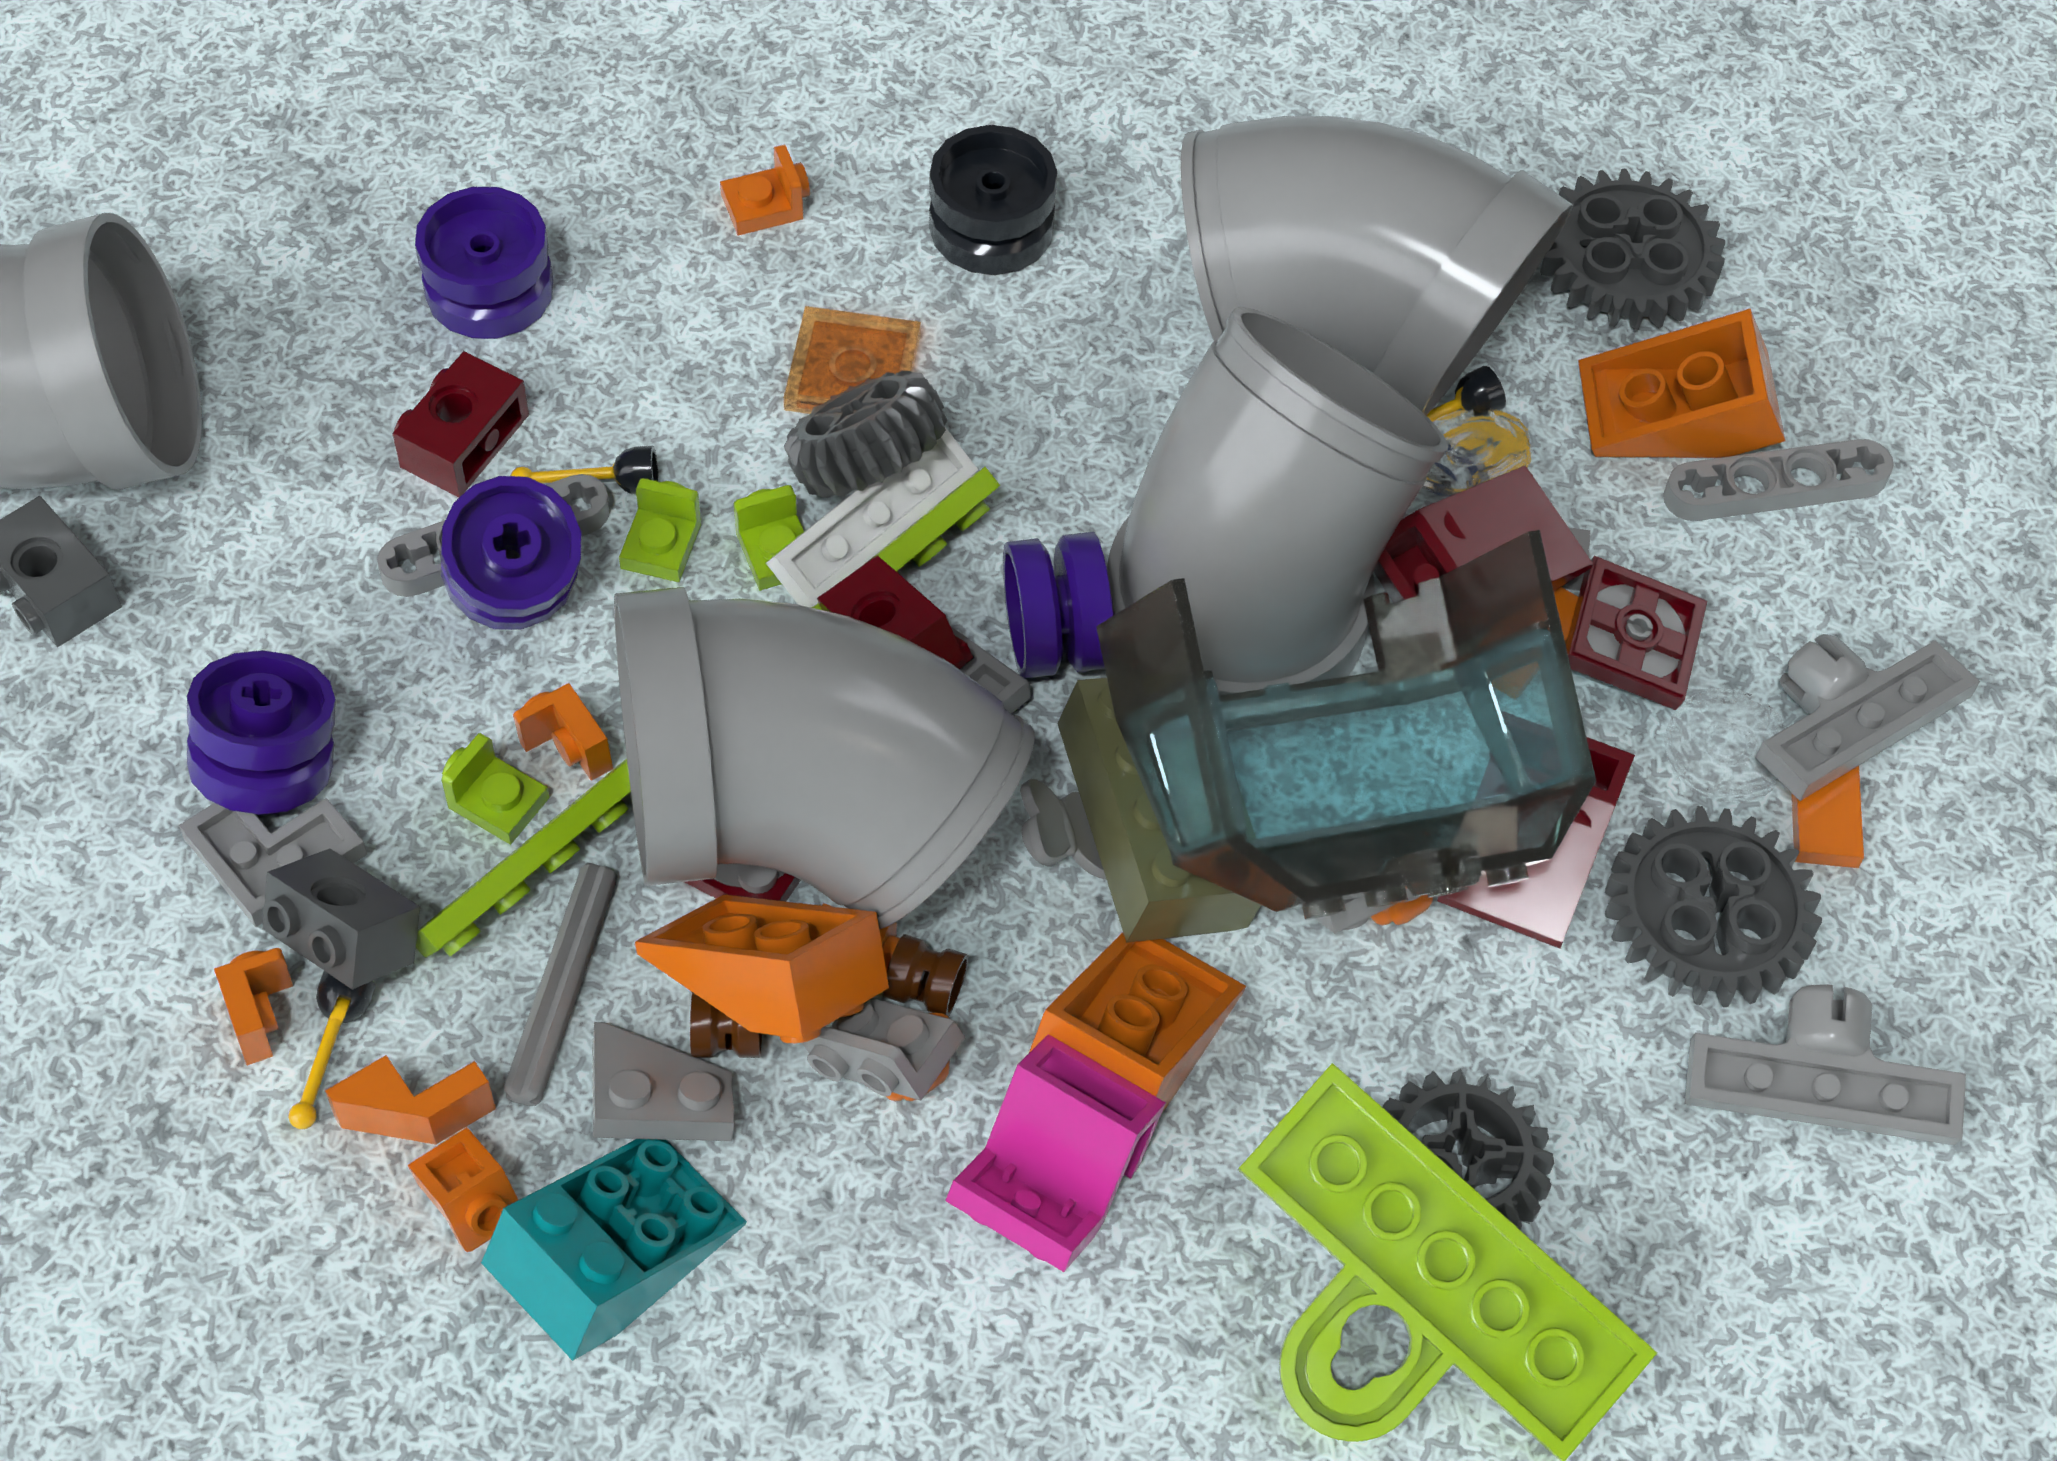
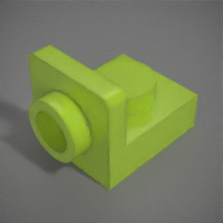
[619,478,701,582]
[733,485,804,591]
[441,733,550,845]

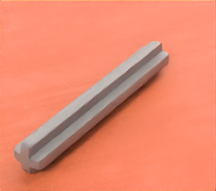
[504,863,616,1106]

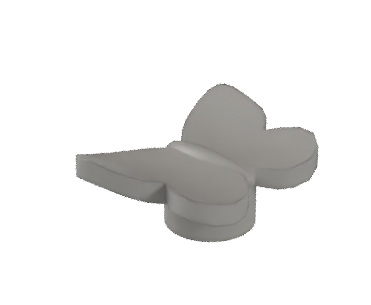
[1020,779,1106,879]

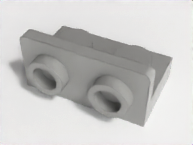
[802,998,965,1101]

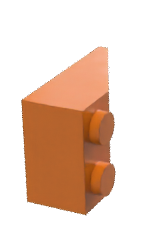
[1578,308,1785,458]
[635,895,889,1043]
[1029,932,1246,1111]

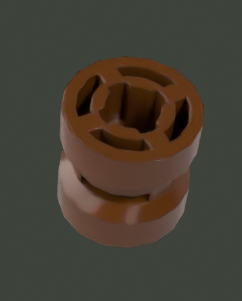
[883,934,968,1017]
[690,992,762,1058]

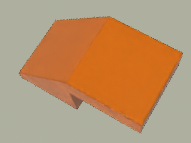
[325,1055,496,1145]

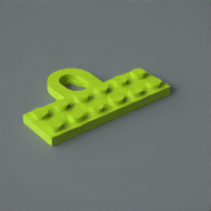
[1237,1063,1657,1461]

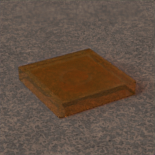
[783,306,921,414]

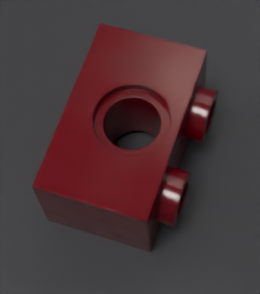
[392,351,529,497]
[817,555,964,665]

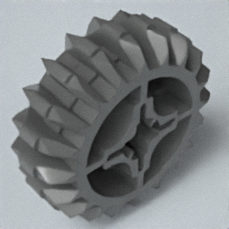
[784,370,948,497]
[1382,1068,1554,1230]

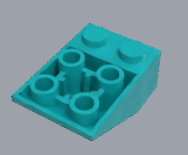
[481,1139,747,1361]

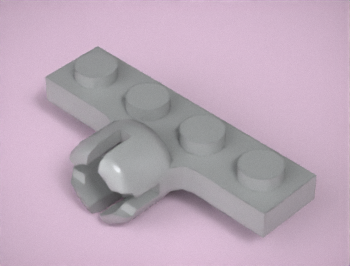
[1755,634,1980,801]
[1685,984,1966,1145]

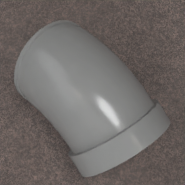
[1181,116,1573,416]
[0,213,202,490]
[1107,307,1448,725]
[614,587,1035,929]

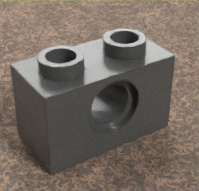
[0,496,122,648]
[262,848,420,989]

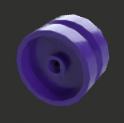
[415,187,553,339]
[441,476,581,630]
[1003,531,1114,679]
[187,650,336,815]

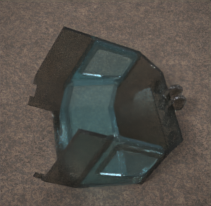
[1096,530,1596,920]

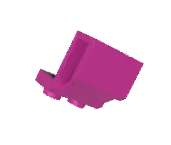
[945,1034,1166,1272]

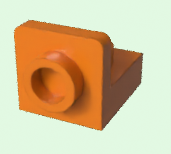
[720,144,810,236]
[513,683,613,781]
[214,948,293,1066]
[408,1127,518,1252]

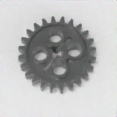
[1540,169,1726,330]
[1605,806,1822,1007]

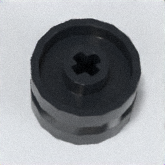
[929,125,1057,275]

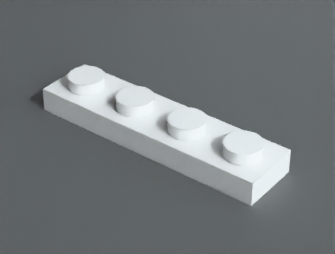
[766,426,978,607]

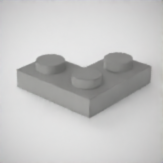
[178,798,367,927]

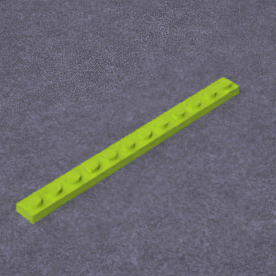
[416,467,1001,958]

